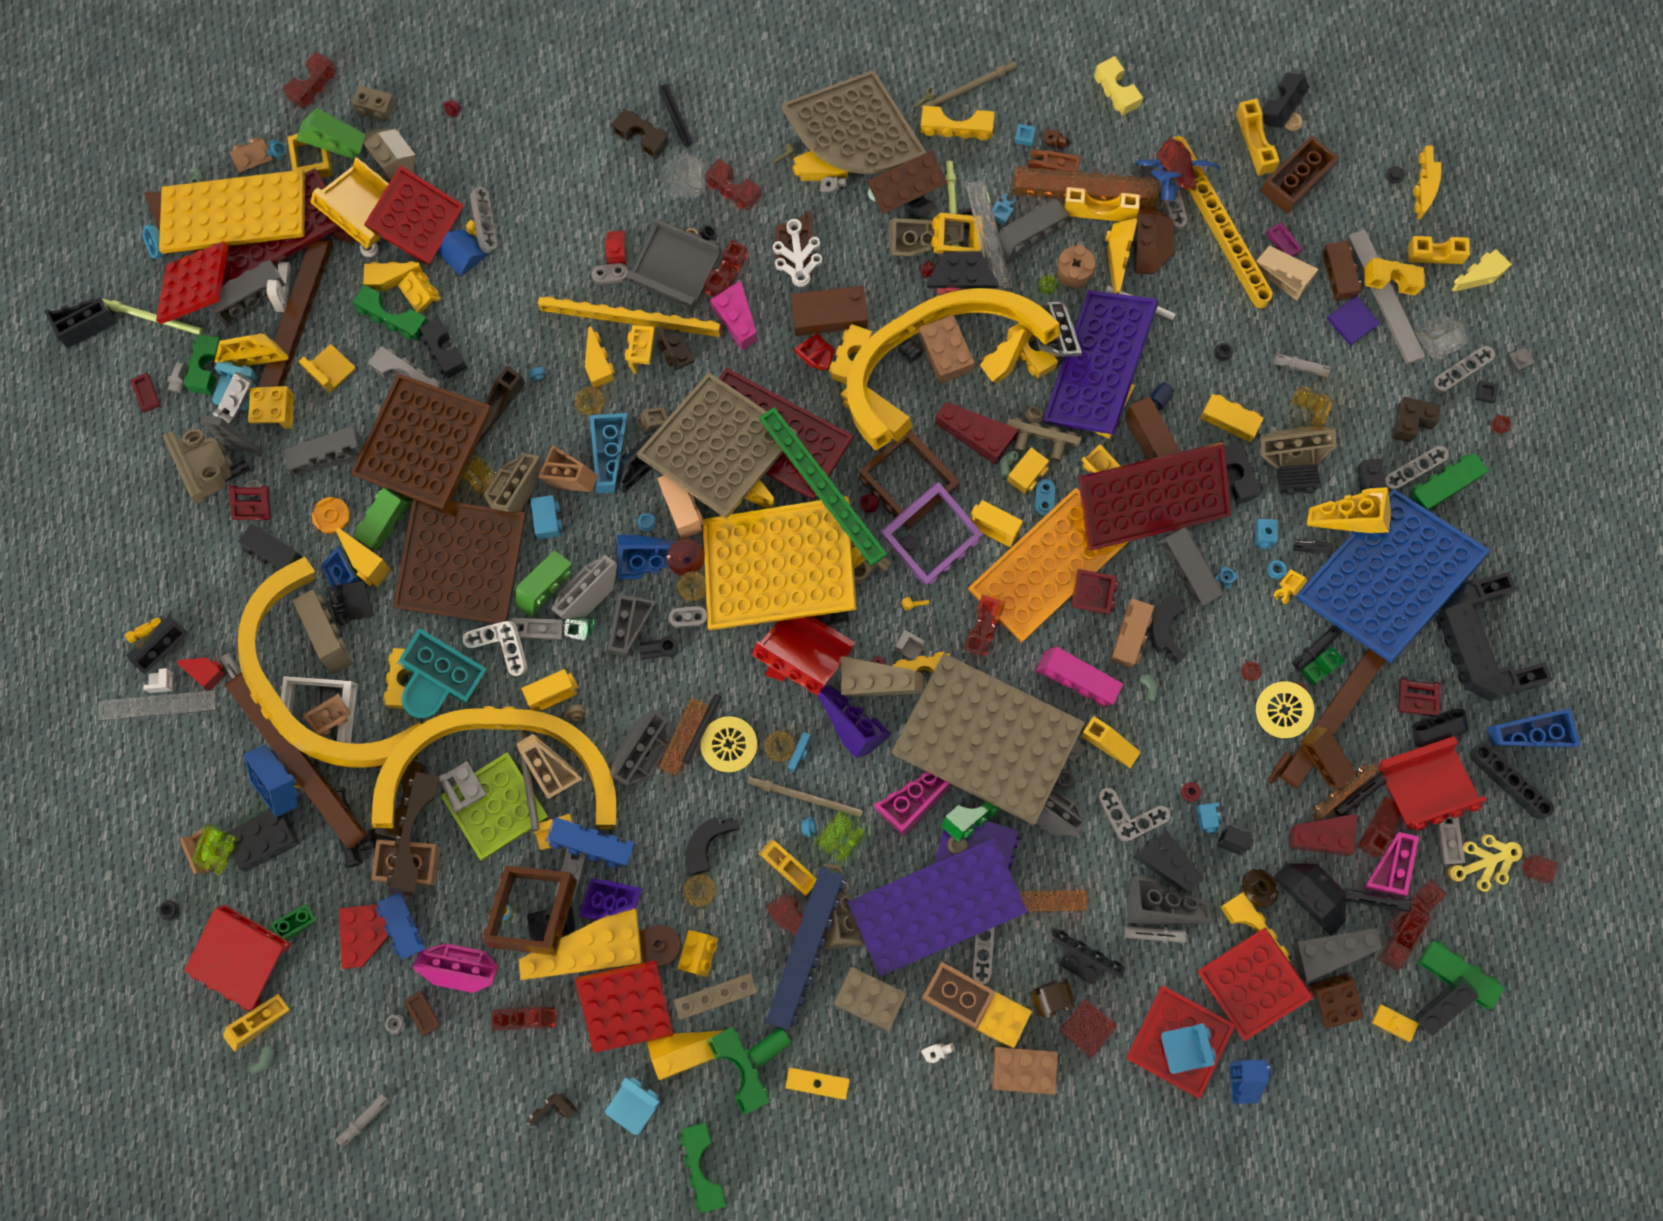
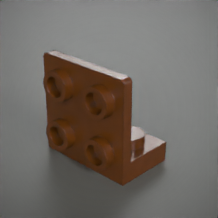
[1308,973,1364,1029]

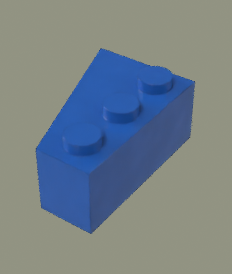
[376,893,425,959]

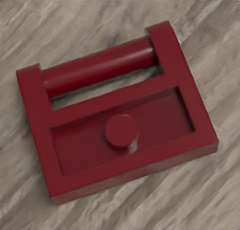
[229,485,271,520]
[1398,678,1441,716]

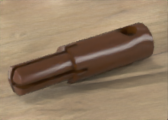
[1267,752,1293,784]

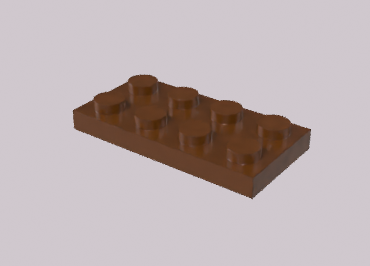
[867,150,948,215]

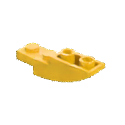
[1413,145,1441,219]

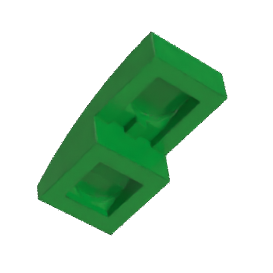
[1300,646,1345,686]

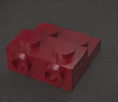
[1071,569,1118,615]

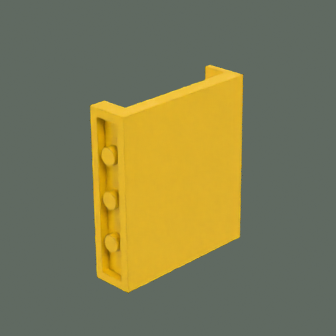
[310,158,388,249]

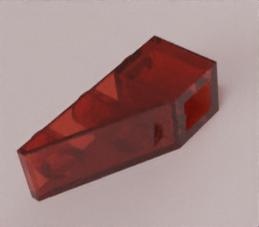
[1156,137,1197,191]
[1357,797,1400,857]
[766,893,803,937]
[1377,906,1431,971]
[492,1007,555,1031]

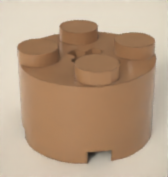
[1056,245,1095,289]

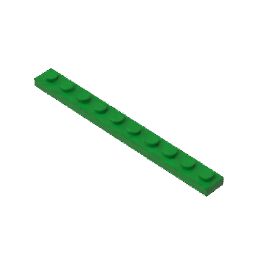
[759,407,887,567]

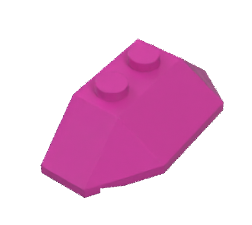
[413,943,498,993]

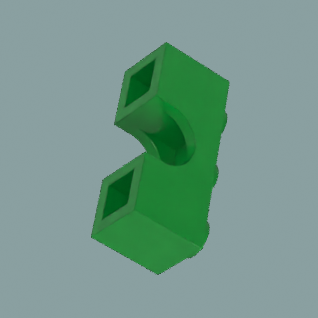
[184,335,222,395]

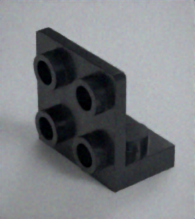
[527,906,576,942]

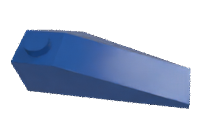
[616,535,696,579]

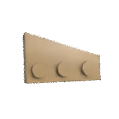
[1256,246,1319,300]
[516,734,582,799]

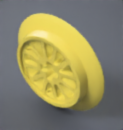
[1256,681,1314,738]
[701,716,757,772]

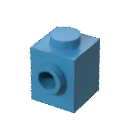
[1255,519,1278,549]

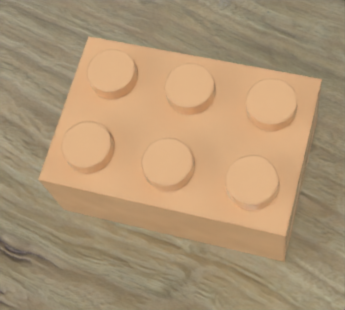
[657,476,704,540]

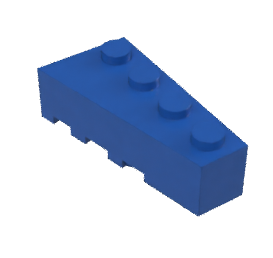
[1486,708,1581,748]
[545,817,634,869]

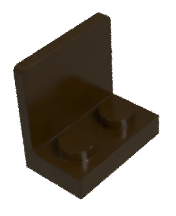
[655,326,695,371]
[527,1094,580,1126]

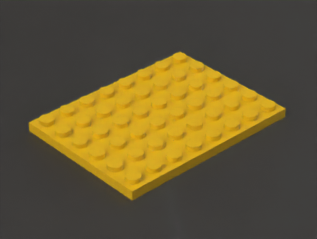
[703,496,857,630]

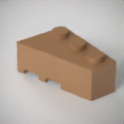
[538,445,598,492]
[1110,599,1154,668]

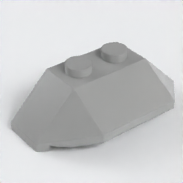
[552,555,617,619]

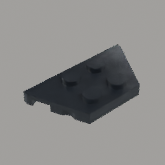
[927,251,999,288]

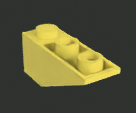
[1452,249,1512,292]

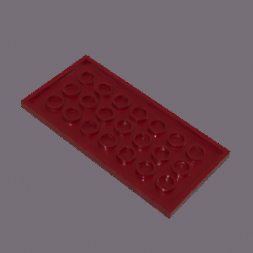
[194,168,341,286]
[719,368,854,501]
[1078,442,1231,551]

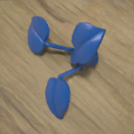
[1135,159,1221,201]

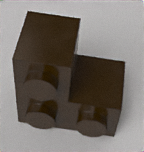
[1392,397,1441,443]

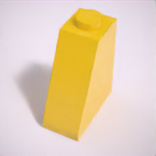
[792,151,848,181]

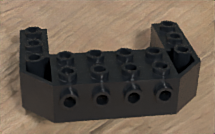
[1437,572,1553,701]

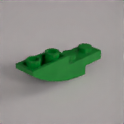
[266,903,316,941]

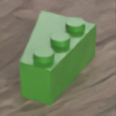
[296,108,366,159]
[353,488,413,549]
[515,550,572,618]

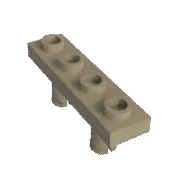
[1007,417,1081,461]
[673,973,757,1020]

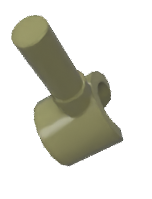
[914,87,937,108]
[773,143,796,164]

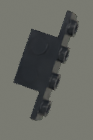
[1050,929,1125,985]

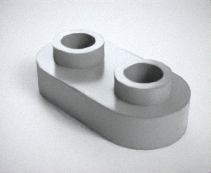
[591,263,628,285]
[669,606,707,628]

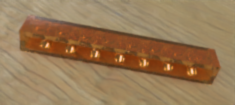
[1012,166,1159,207]

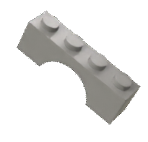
[368,346,441,388]

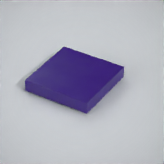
[1327,296,1380,346]

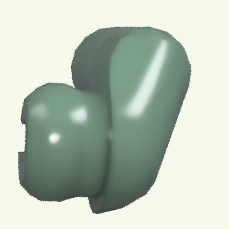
[189,168,204,183]
[1000,451,1018,477]
[1139,674,1158,702]
[249,1046,274,1075]

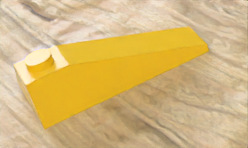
[1105,218,1137,294]
[1307,488,1391,533]
[647,1030,725,1081]

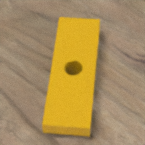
[785,1068,849,1100]

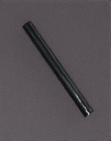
[682,694,722,764]

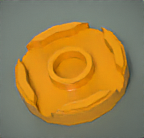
[312,497,351,534]

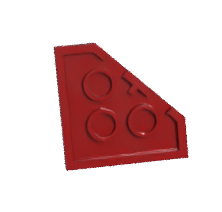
[339,904,389,969]

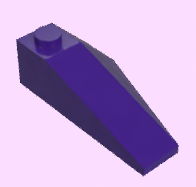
[818,685,891,758]
[579,878,643,920]

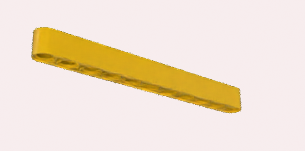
[1168,136,1272,309]

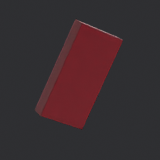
[130,373,161,413]

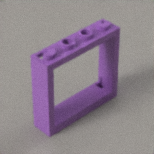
[879,482,983,585]

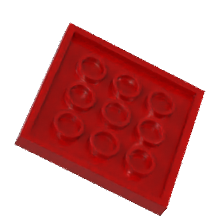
[364,165,464,266]
[156,241,229,324]
[1197,927,1313,1041]
[575,960,673,1053]
[1125,985,1236,1099]

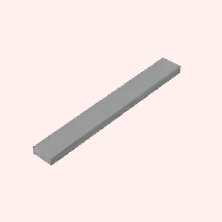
[1347,230,1425,365]

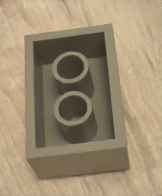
[834,967,906,1032]

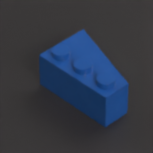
[1230,1060,1271,1104]

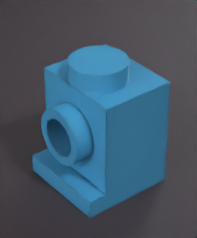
[1196,802,1221,834]

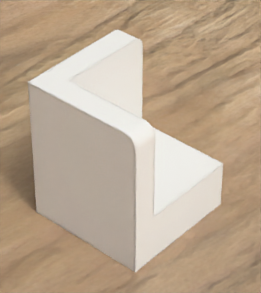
[144,668,173,693]

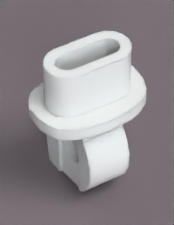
[921,1043,955,1063]

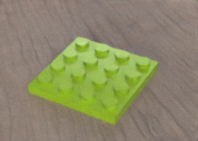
[441,752,549,861]

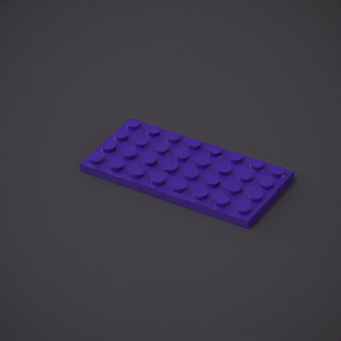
[1043,290,1159,435]
[848,837,1027,977]

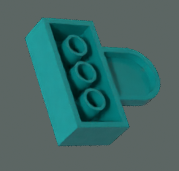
[396,628,486,719]

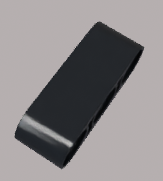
[1412,708,1468,747]

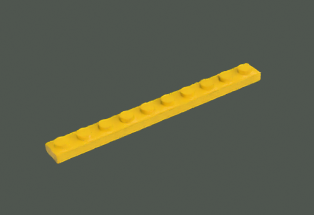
[538,296,721,337]

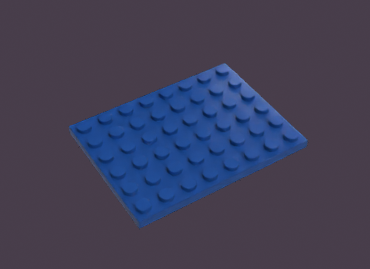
[1296,489,1490,664]

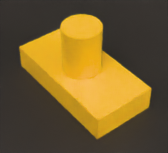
[1371,1004,1419,1042]

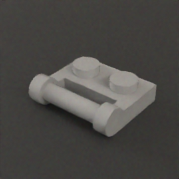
[438,761,487,813]

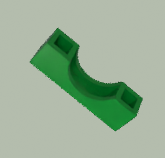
[352,285,429,342]
[942,800,1000,842]
[706,1027,770,1115]
[679,1123,727,1213]

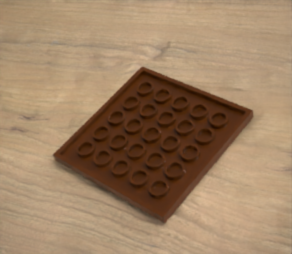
[350,373,493,511]
[393,499,527,624]

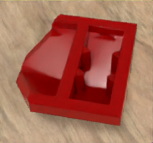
[793,333,835,371]

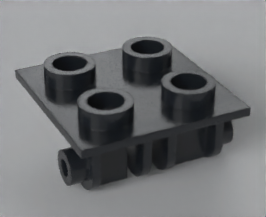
[326,580,374,626]

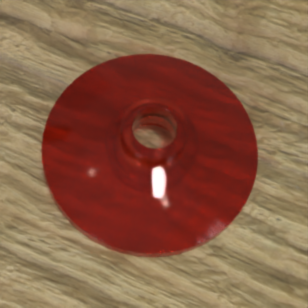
[667,539,705,576]

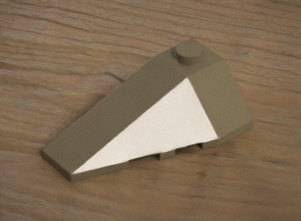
[888,218,964,257]
[823,864,866,949]

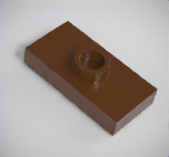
[404,991,441,1037]

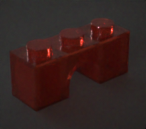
[282,51,337,109]
[705,158,762,211]
[704,239,748,297]
[963,594,1006,656]

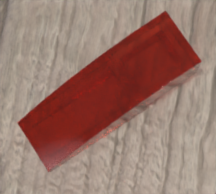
[1388,878,1446,939]

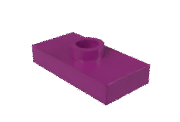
[1265,222,1303,257]

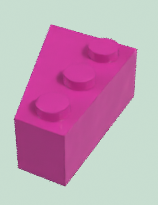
[1363,832,1419,899]

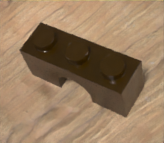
[611,108,669,160]

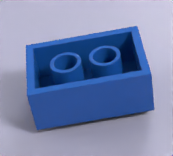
[243,744,299,817]

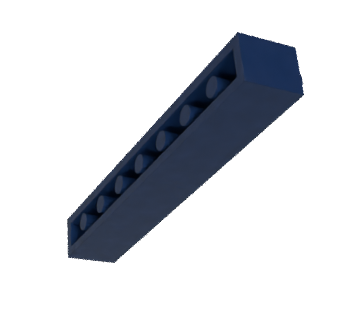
[766,866,847,1030]

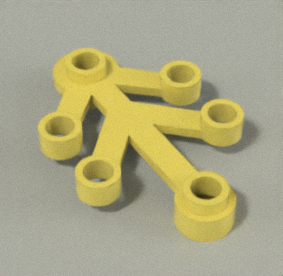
[1448,834,1522,892]

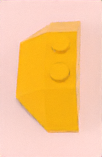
[215,333,288,367]

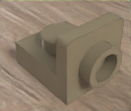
[638,407,668,434]

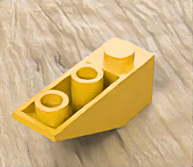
[363,261,423,291]
[585,327,615,388]
[980,329,1029,384]
[1080,716,1141,768]

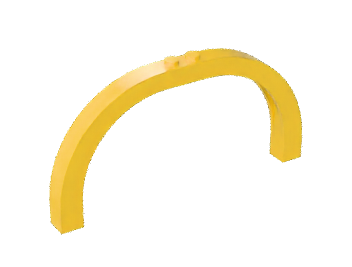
[847,289,1060,451]
[238,557,421,768]
[372,706,616,830]

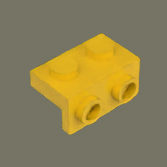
[398,271,441,313]
[1081,444,1121,473]
[677,930,718,977]

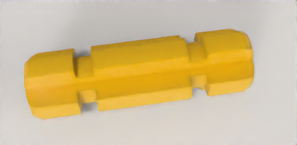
[125,617,162,643]

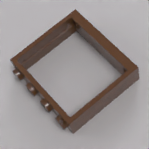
[859,429,960,530]
[483,866,578,956]

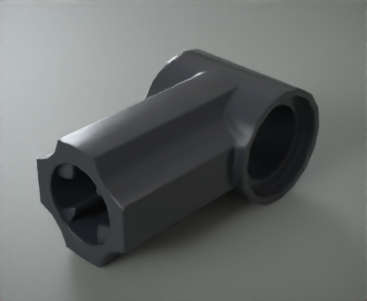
[639,636,679,660]

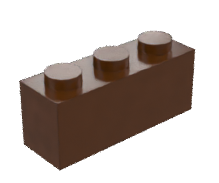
[1322,241,1362,301]
[1300,726,1356,789]

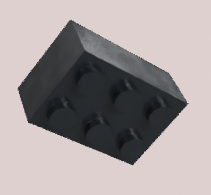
[223,810,300,872]

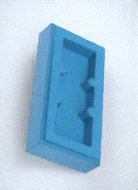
[788,732,811,773]

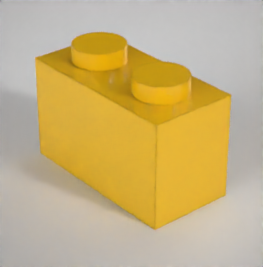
[1007,448,1049,494]

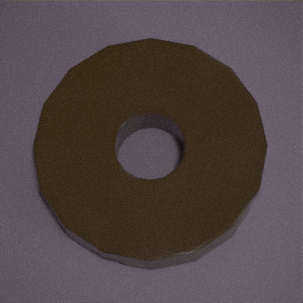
[1242,869,1279,908]

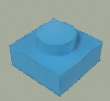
[1014,124,1036,146]

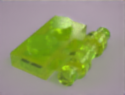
[814,811,865,863]
[192,824,235,875]

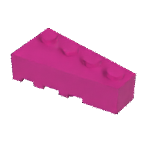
[1035,646,1123,707]
[874,772,954,837]

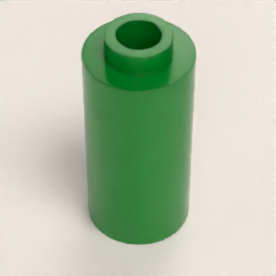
[748,1027,792,1068]

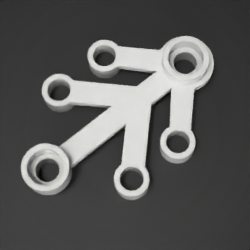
[773,219,822,287]

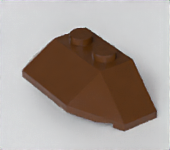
[1135,206,1174,274]

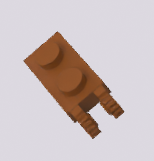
[1028,149,1081,176]

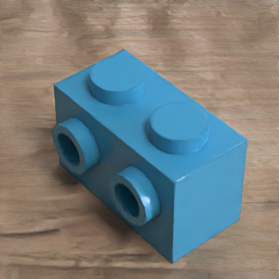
[531,495,563,540]

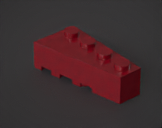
[935,402,1019,465]

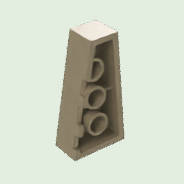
[292,590,354,675]

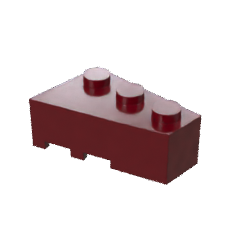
[1289,814,1357,856]

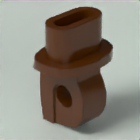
[1043,129,1070,149]

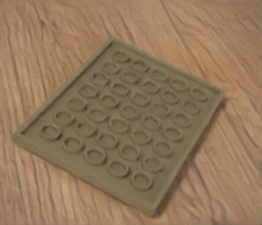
[891,653,1085,825]

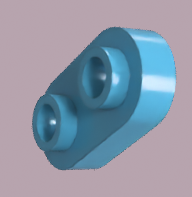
[143,225,165,259]
[1035,479,1055,517]

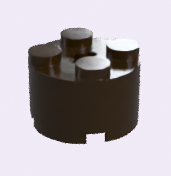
[1029,977,1076,1019]

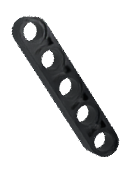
[1470,743,1554,820]

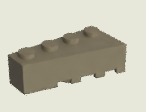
[841,656,923,697]

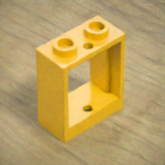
[288,134,333,178]
[931,213,982,254]
[970,500,1023,548]
[521,669,579,712]

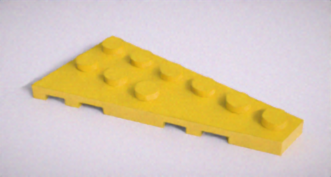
[519,909,642,980]

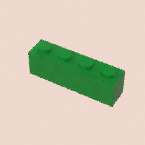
[1409,453,1489,511]
[1416,941,1505,1010]

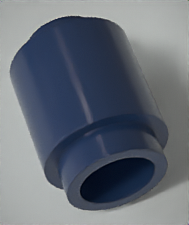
[1150,382,1174,410]

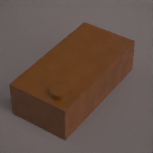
[1260,135,1340,214]
[790,285,868,336]
[1124,396,1181,460]

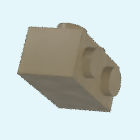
[351,85,396,121]

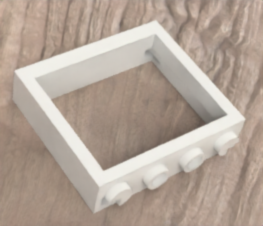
[280,676,358,758]

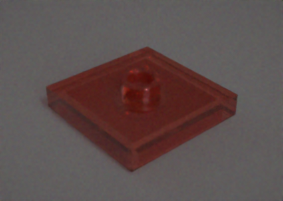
[1059,999,1117,1058]

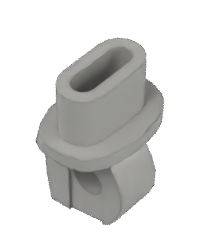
[820,176,848,193]
[168,362,188,393]

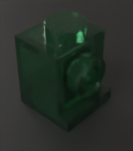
[563,617,595,641]

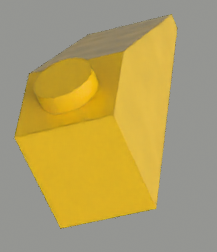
[223,994,290,1052]

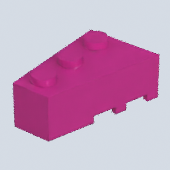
[710,281,757,350]

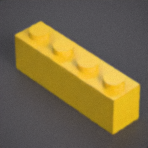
[841,387,913,442]

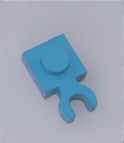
[989,193,1016,226]

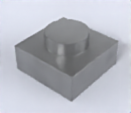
[1507,347,1535,372]

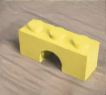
[1094,56,1143,116]

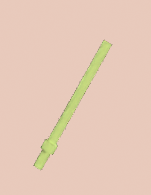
[945,161,959,247]
[102,299,203,335]

